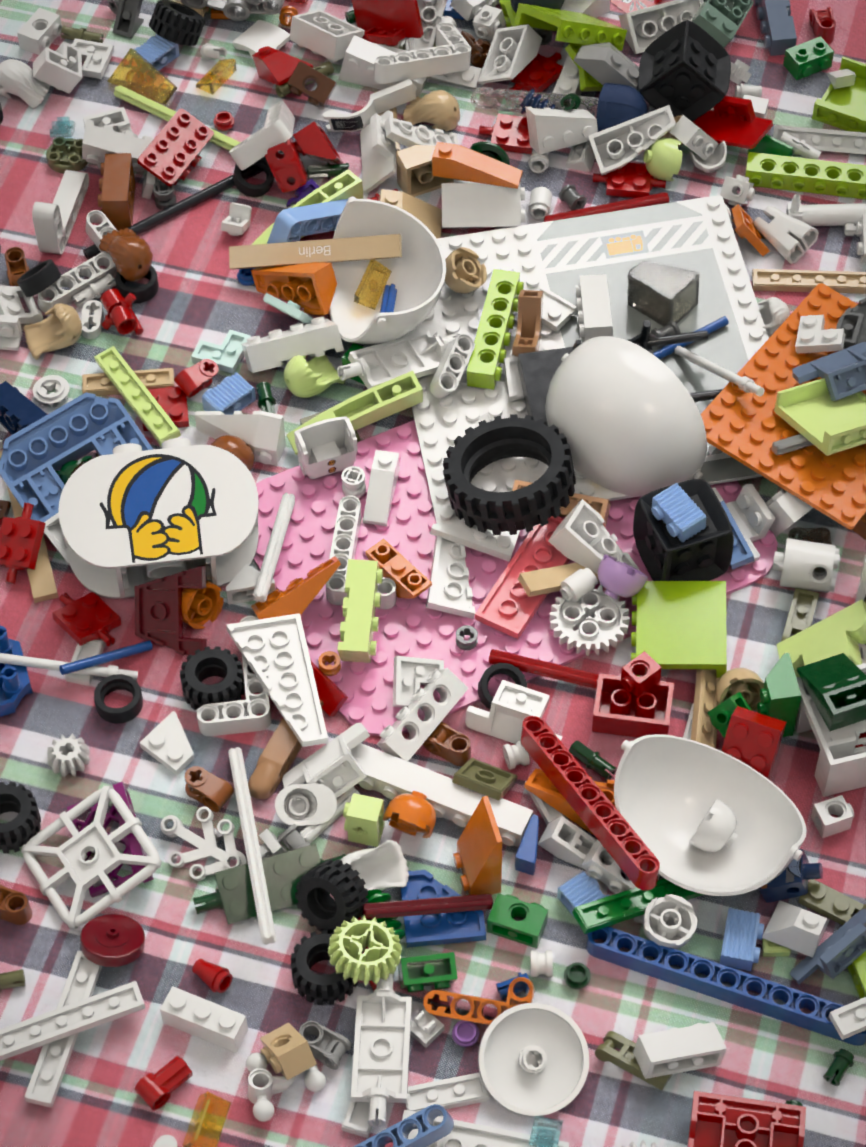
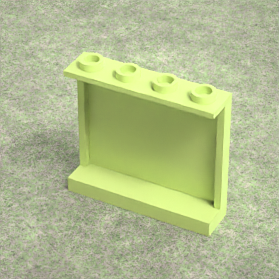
[774,378,866,456]

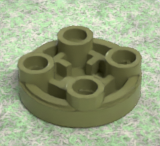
[46,137,88,174]

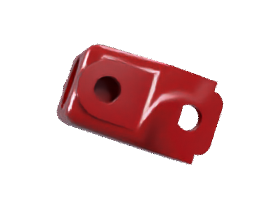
[265,138,308,193]

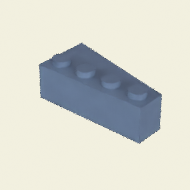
[752,0,797,56]

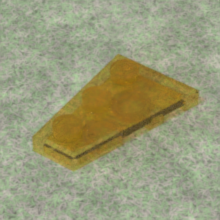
[107,48,178,104]

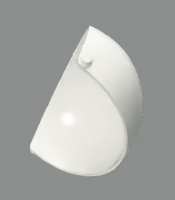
[329,196,446,344]
[545,336,707,497]
[614,734,807,896]

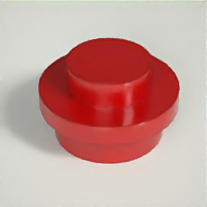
[213,111,235,131]

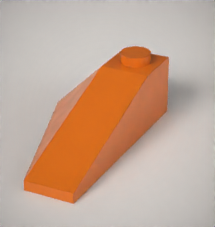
[251,262,337,315]
[251,556,341,620]

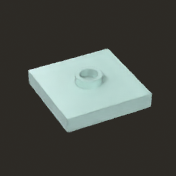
[263,293,314,324]

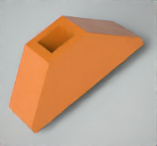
[365,538,432,599]

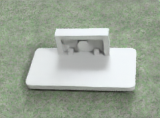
[360,110,397,193]

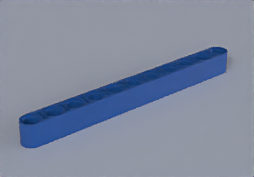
[586,927,866,1046]

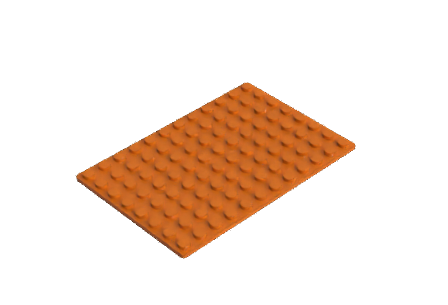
[701,283,866,530]

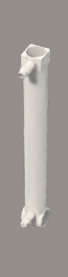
[786,194,866,226]

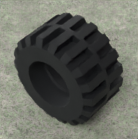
[149,0,206,46]
[180,646,245,710]
[0,782,41,853]
[295,859,369,934]
[291,930,358,1006]

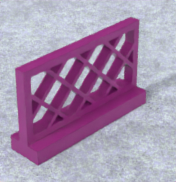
[67,782,154,898]

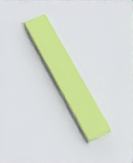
[94,346,181,447]

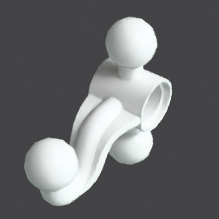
[246,1052,326,1122]

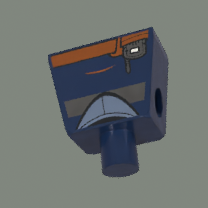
[760,849,823,903]

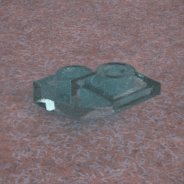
[50,117,75,138]
[529,1116,563,1147]

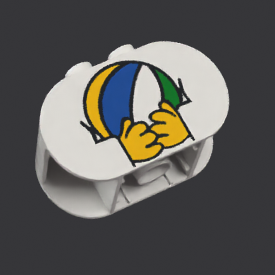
[59,438,259,599]

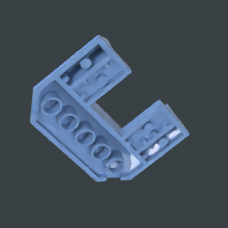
[0,392,153,522]

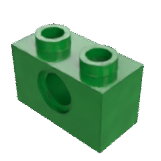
[487,893,548,948]

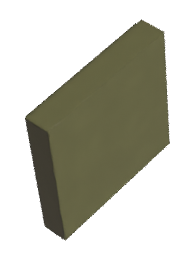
[452,758,518,801]

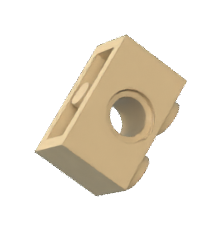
[260,1022,317,1080]

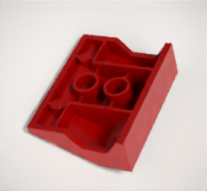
[687,1091,806,1147]

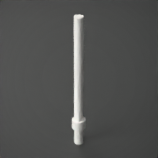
[674,346,765,396]
[0,653,138,681]

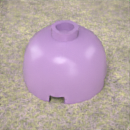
[598,554,648,599]

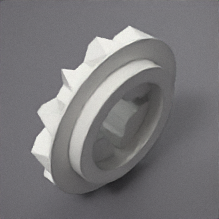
[33,375,70,407]

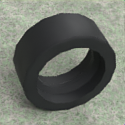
[233,156,274,197]
[17,259,61,297]
[115,265,159,303]
[478,663,527,709]
[94,674,143,724]

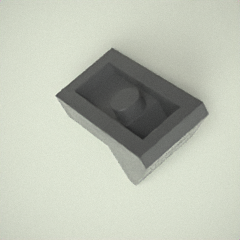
[113,0,144,38]

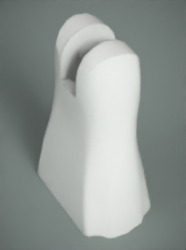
[753,206,819,264]

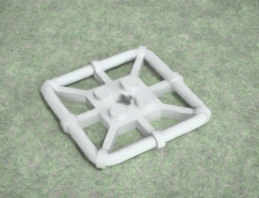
[21,786,162,929]

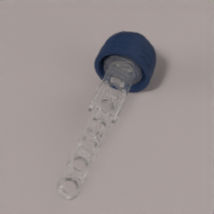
[470,83,648,132]

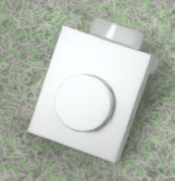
[221,202,252,236]

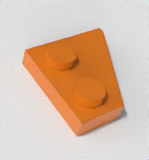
[731,204,770,256]

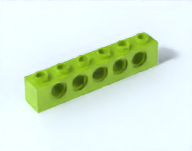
[745,152,866,199]
[466,269,524,390]

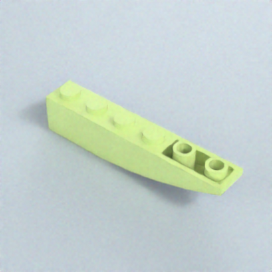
[251,169,363,245]
[286,371,423,455]

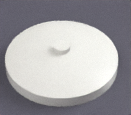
[478,1003,589,1116]

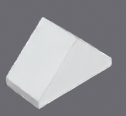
[226,564,275,605]

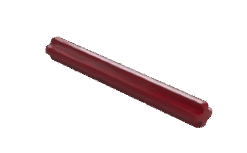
[363,894,493,919]

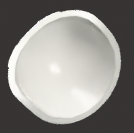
[689,141,727,173]

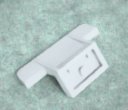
[712,484,776,565]
[465,680,563,744]
[282,723,370,798]

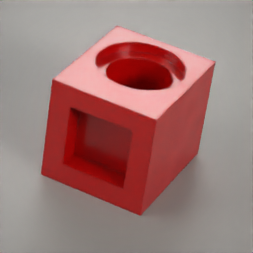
[621,651,662,697]

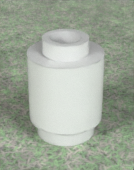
[529,187,552,220]
[560,568,598,602]

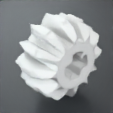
[47,733,90,778]

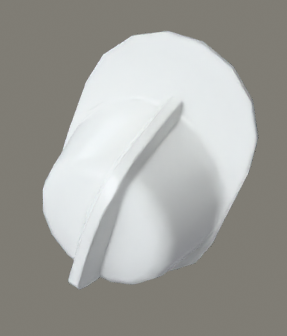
[275,783,337,826]

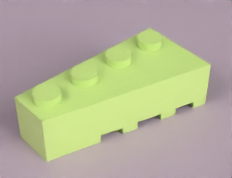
[337,559,383,663]

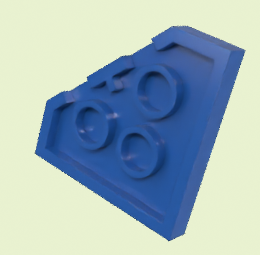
[400,870,486,948]

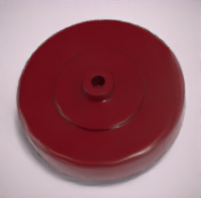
[80,914,145,967]

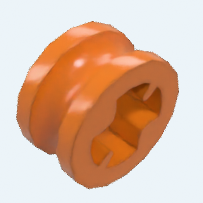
[279,6,298,26]
[318,651,341,676]

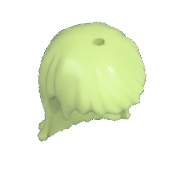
[284,355,346,398]

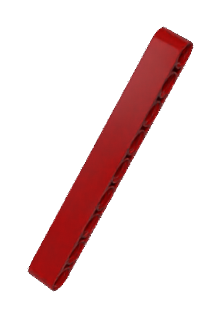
[521,716,660,890]

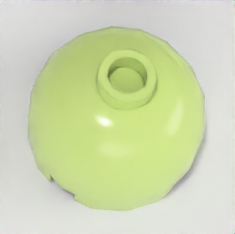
[643,138,683,182]

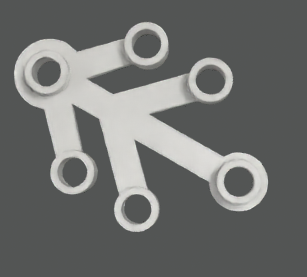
[160,807,247,881]

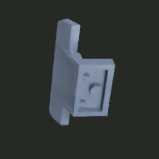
[792,342,866,401]
[790,909,866,984]

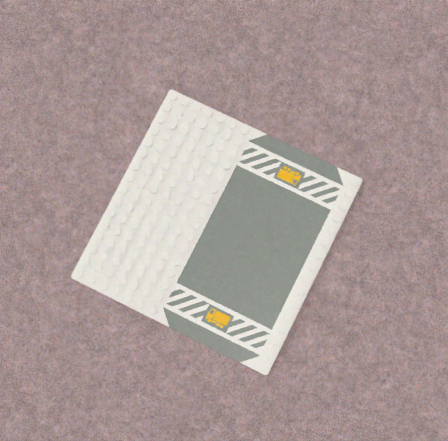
[400,195,769,524]

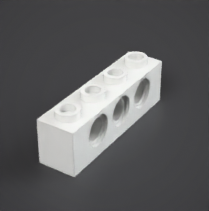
[377,668,469,761]

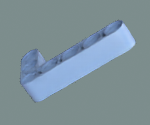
[267,199,348,244]

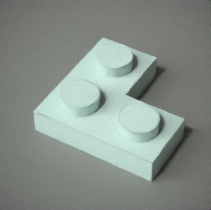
[191,330,251,374]

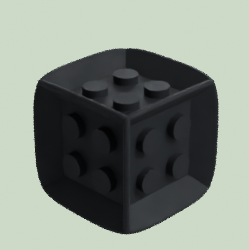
[638,20,731,121]
[633,479,734,581]

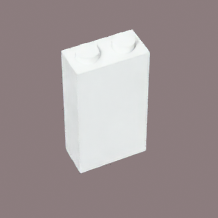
[441,183,525,229]

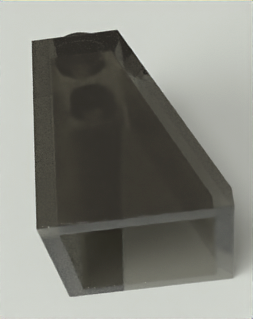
[627,261,700,327]

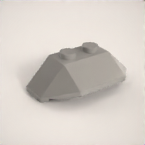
[573,42,639,91]

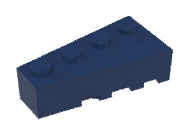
[0,381,48,435]

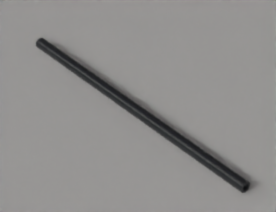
[83,151,283,260]

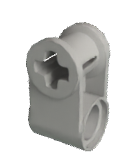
[299,1021,352,1070]

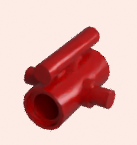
[100,288,144,335]

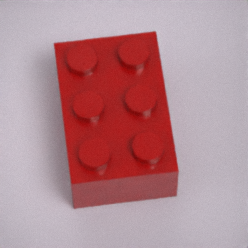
[592,673,674,738]
[721,706,787,780]

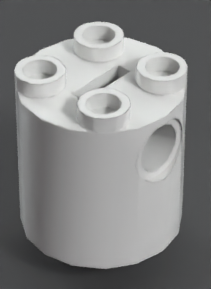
[772,538,840,593]

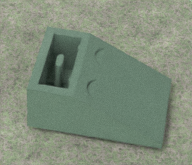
[691,0,754,47]

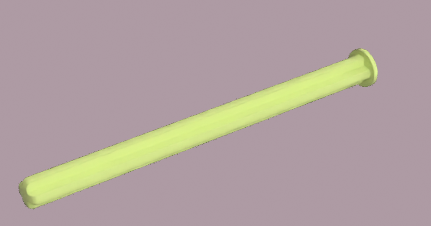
[114,85,241,151]

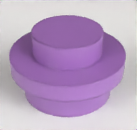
[452,1020,479,1047]

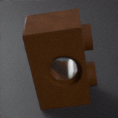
[287,61,337,107]

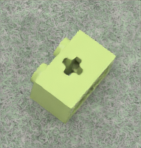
[343,793,385,847]

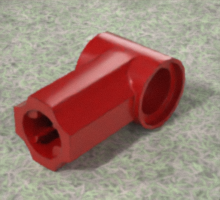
[134,1056,193,1111]

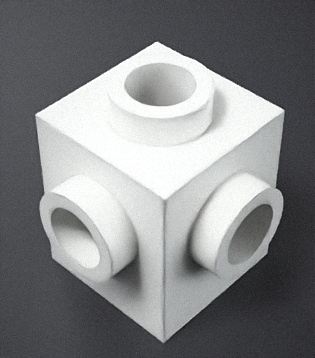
[472,5,506,41]
[720,174,755,206]

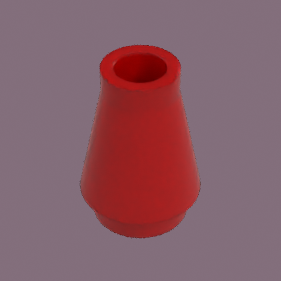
[192,958,233,993]

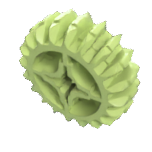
[328,915,402,986]

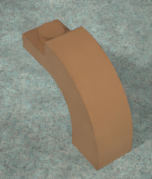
[512,290,544,356]

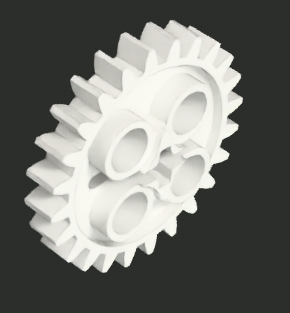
[549,585,630,656]

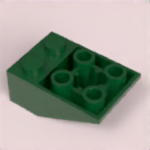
[797,653,866,731]

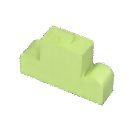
[777,600,866,677]

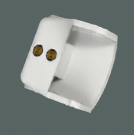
[294,416,358,479]

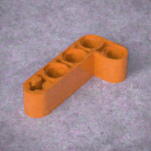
[423,977,535,1025]

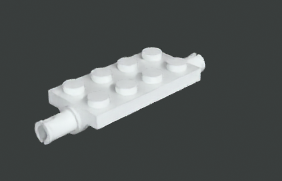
[337,330,461,389]
[351,974,412,1127]

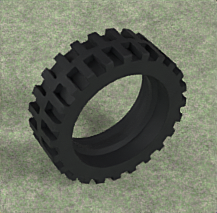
[443,414,576,535]

